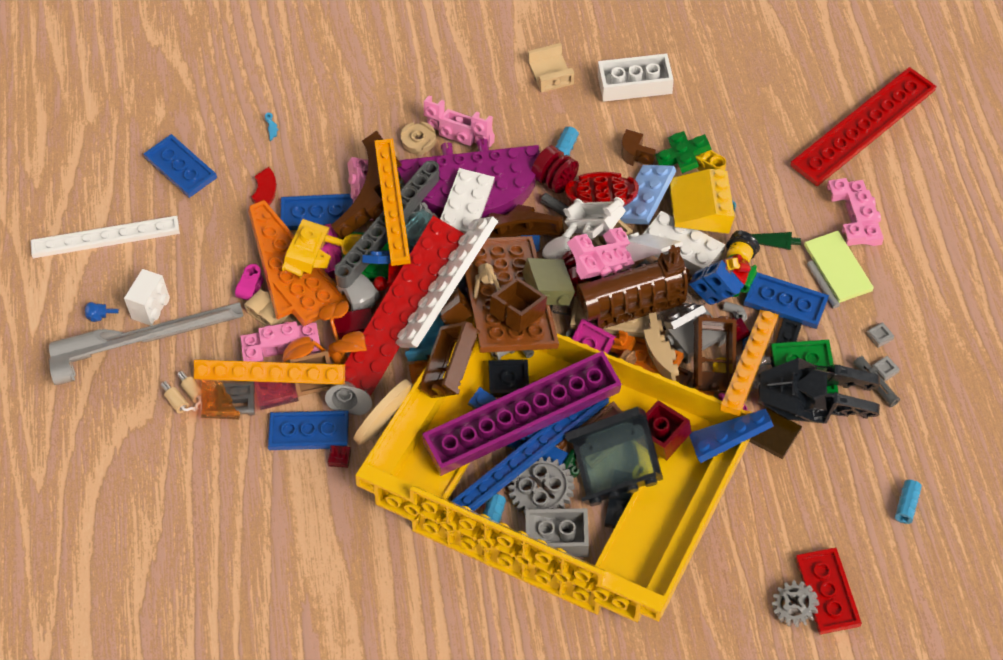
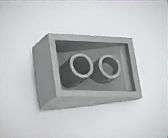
[525,508,589,557]

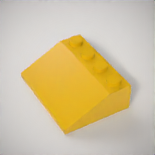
[669,169,735,234]

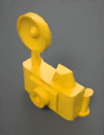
[282,219,367,279]

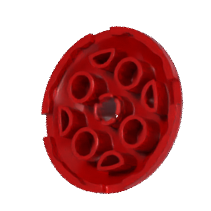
[565,172,639,207]

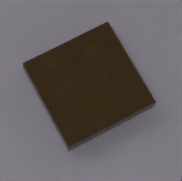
[749,408,802,459]

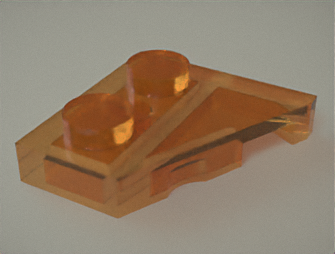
[201,380,240,420]

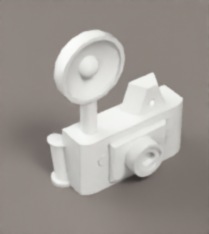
[542,197,626,259]

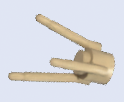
[473,263,501,298]

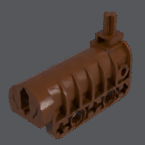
[575,245,688,329]

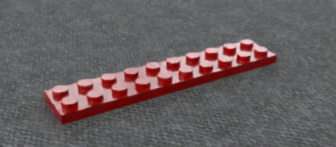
[790,67,937,187]
[345,215,465,397]

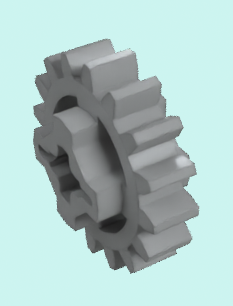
[772,580,819,627]

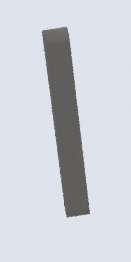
[335,161,439,288]

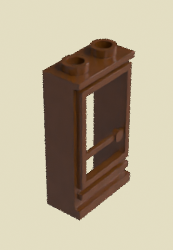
[693,314,736,392]
[418,321,480,398]

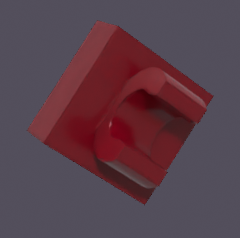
[732,318,750,343]
[328,445,351,468]

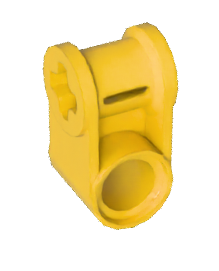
[695,150,726,171]

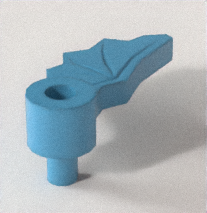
[265,113,279,141]

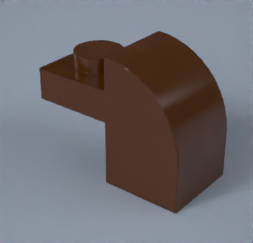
[621,129,656,166]

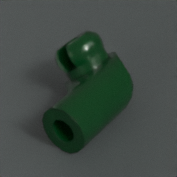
[563,449,580,478]

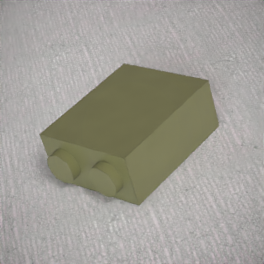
[522,258,575,306]

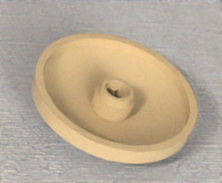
[353,379,413,445]

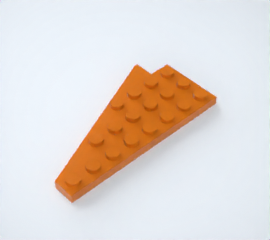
[248,200,350,327]

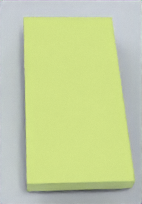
[804,231,874,303]

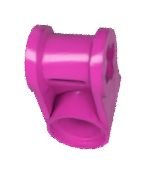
[235,264,264,300]

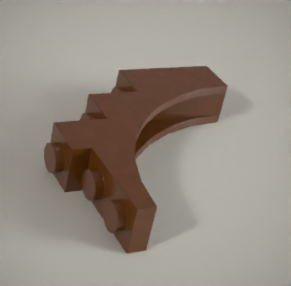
[331,130,402,239]
[487,204,564,238]

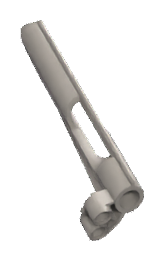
[49,302,244,385]

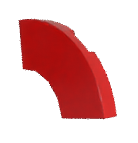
[251,167,277,206]

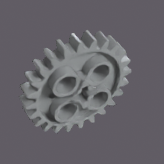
[508,457,575,515]

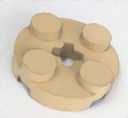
[401,122,437,156]

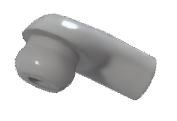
[723,301,747,322]

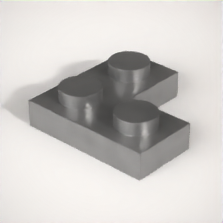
[663,303,706,329]

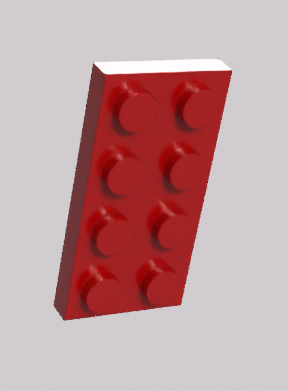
[795,547,862,635]

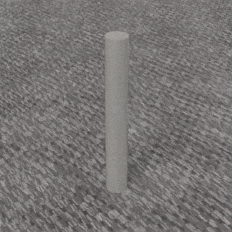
[807,260,840,308]

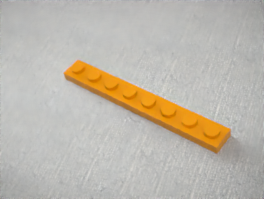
[375,138,411,266]
[720,310,779,416]
[194,359,345,384]

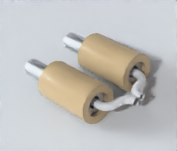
[161,371,206,414]

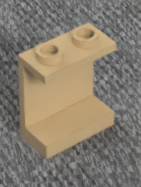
[528,43,574,93]

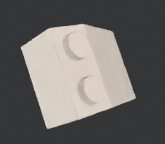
[626,232,683,261]

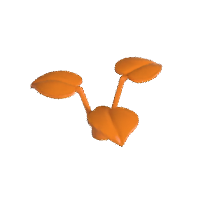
[282,300,367,364]

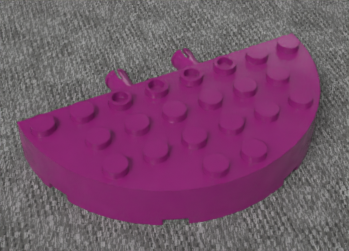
[397,138,540,219]

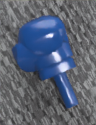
[85,302,119,322]

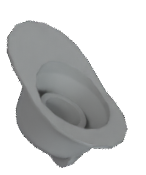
[325,381,372,415]

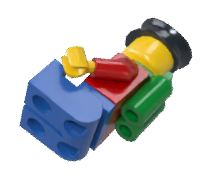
[689,230,760,305]

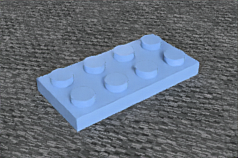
[620,165,676,225]

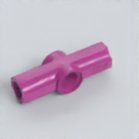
[322,224,342,278]

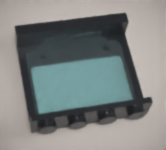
[565,407,663,506]

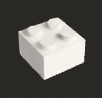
[124,269,169,326]

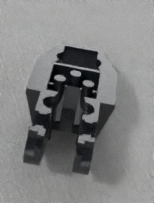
[758,358,880,424]

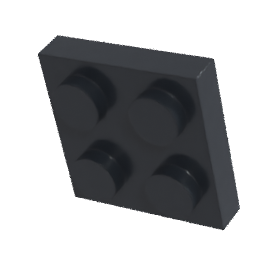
[488,359,529,397]

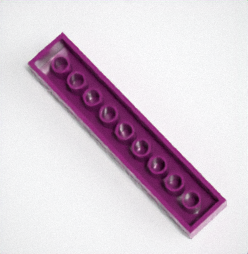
[422,351,622,476]

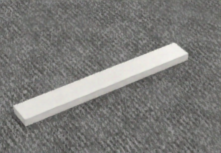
[31,216,180,258]

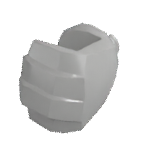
[335,262,380,311]

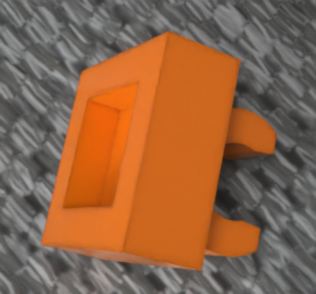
[610,330,636,354]
[409,360,428,385]

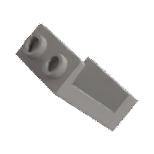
[665,307,726,364]

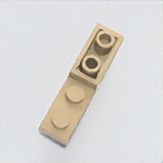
[643,312,679,381]

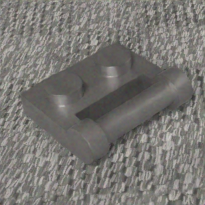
[214,381,255,418]

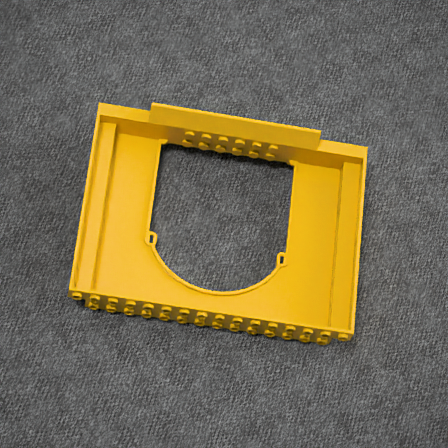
[355,316,753,623]

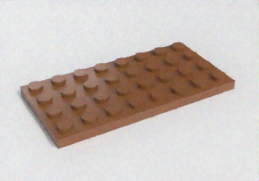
[464,236,559,353]

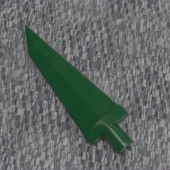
[751,232,801,250]

